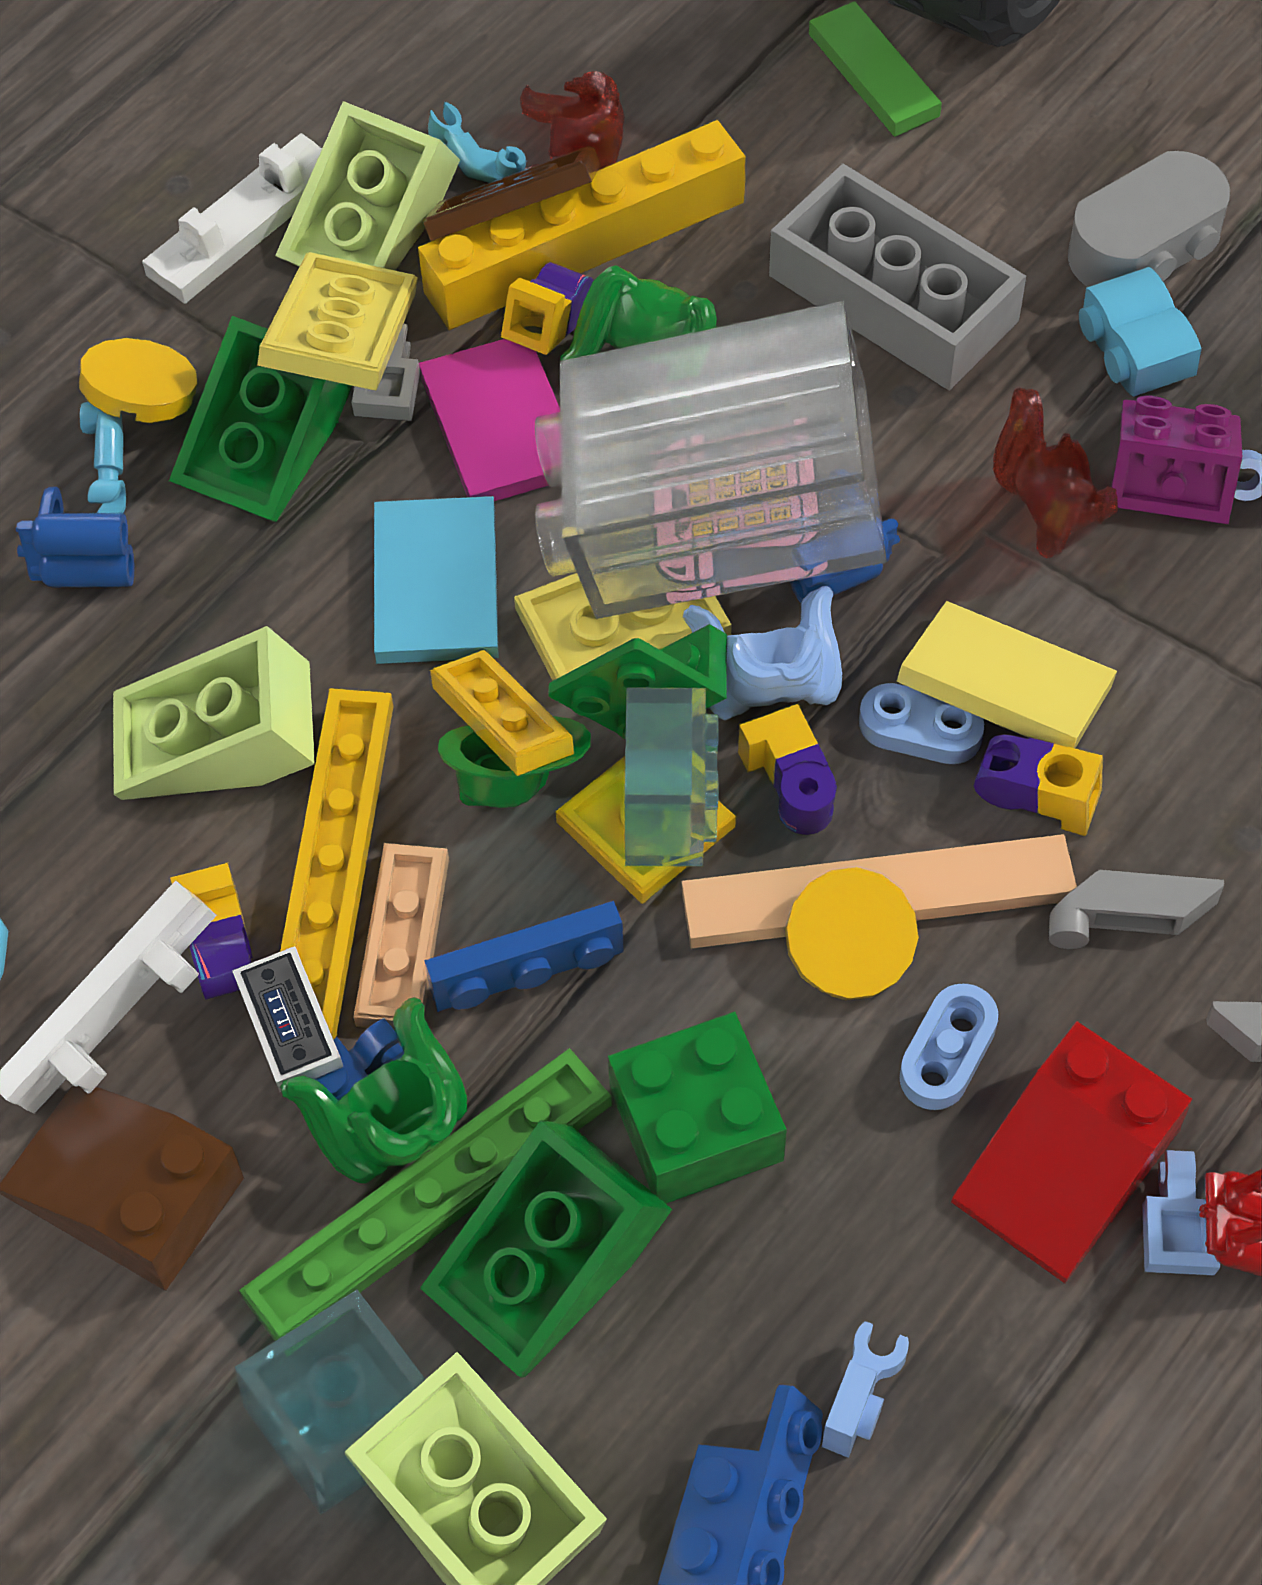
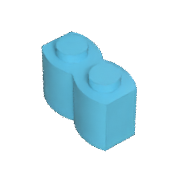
[1079,267,1202,397]

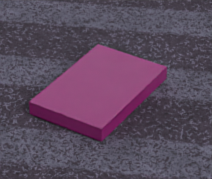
[419,339,584,501]

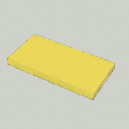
[257,252,418,391]

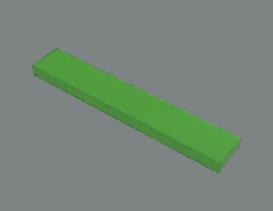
[239,1048,612,1351]

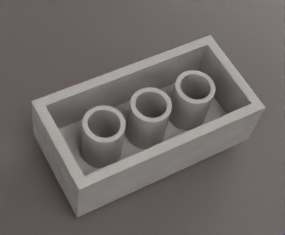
[769,164,1026,391]

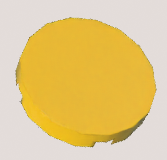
[79,338,197,423]
[785,867,919,1000]

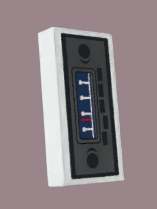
[232,946,344,1092]

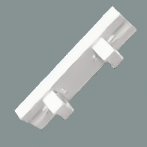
[142,133,322,304]
[0,880,217,1114]

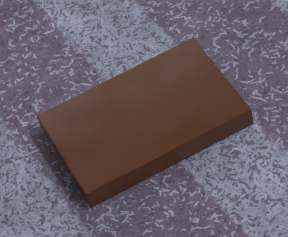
[424,146,601,241]

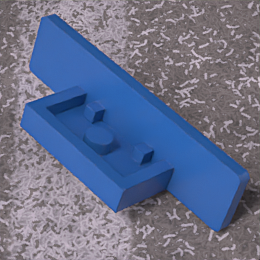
[658,1385,823,1585]

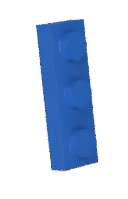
[424,901,624,1012]

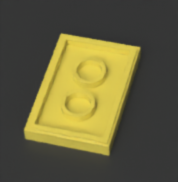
[514,543,731,680]
[897,601,1117,749]

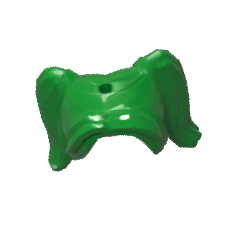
[560,265,717,413]
[280,997,467,1184]

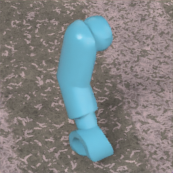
[428,102,527,183]
[80,402,126,513]

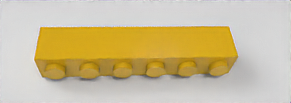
[418,120,746,331]

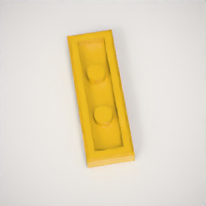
[430,650,574,776]

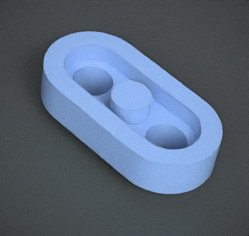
[859,683,984,764]
[900,984,998,1110]

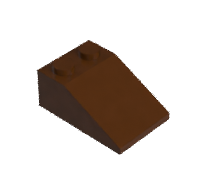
[0,1085,244,1291]

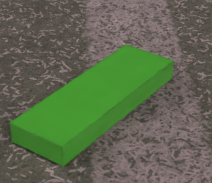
[809,1,942,137]

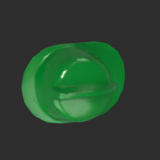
[438,716,591,808]

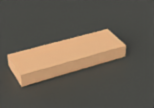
[354,843,449,1030]

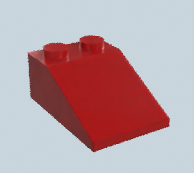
[951,1021,1192,1283]

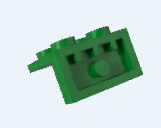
[548,624,727,743]

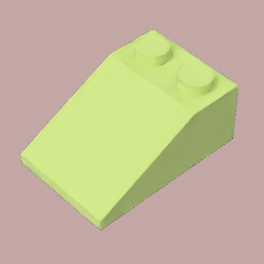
[275,101,460,270]
[113,626,315,800]
[345,1352,607,1585]

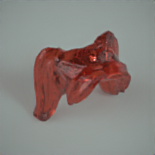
[520,71,625,170]
[993,388,1118,559]

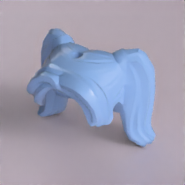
[682,586,842,720]

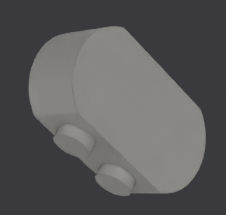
[1068,151,1230,287]

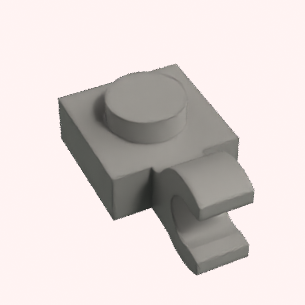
[351,324,420,421]

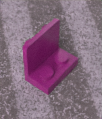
[1108,396,1243,524]

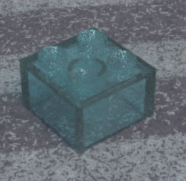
[624,688,718,867]
[235,1290,426,1514]

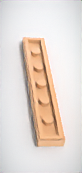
[682,834,1077,949]

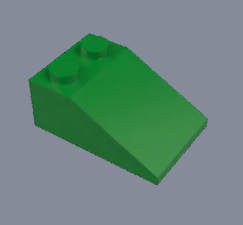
[169,316,352,522]
[420,1120,673,1377]

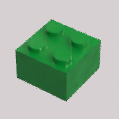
[608,1011,787,1204]

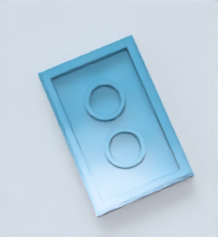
[374,496,499,664]

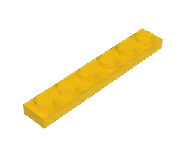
[280,688,393,1039]

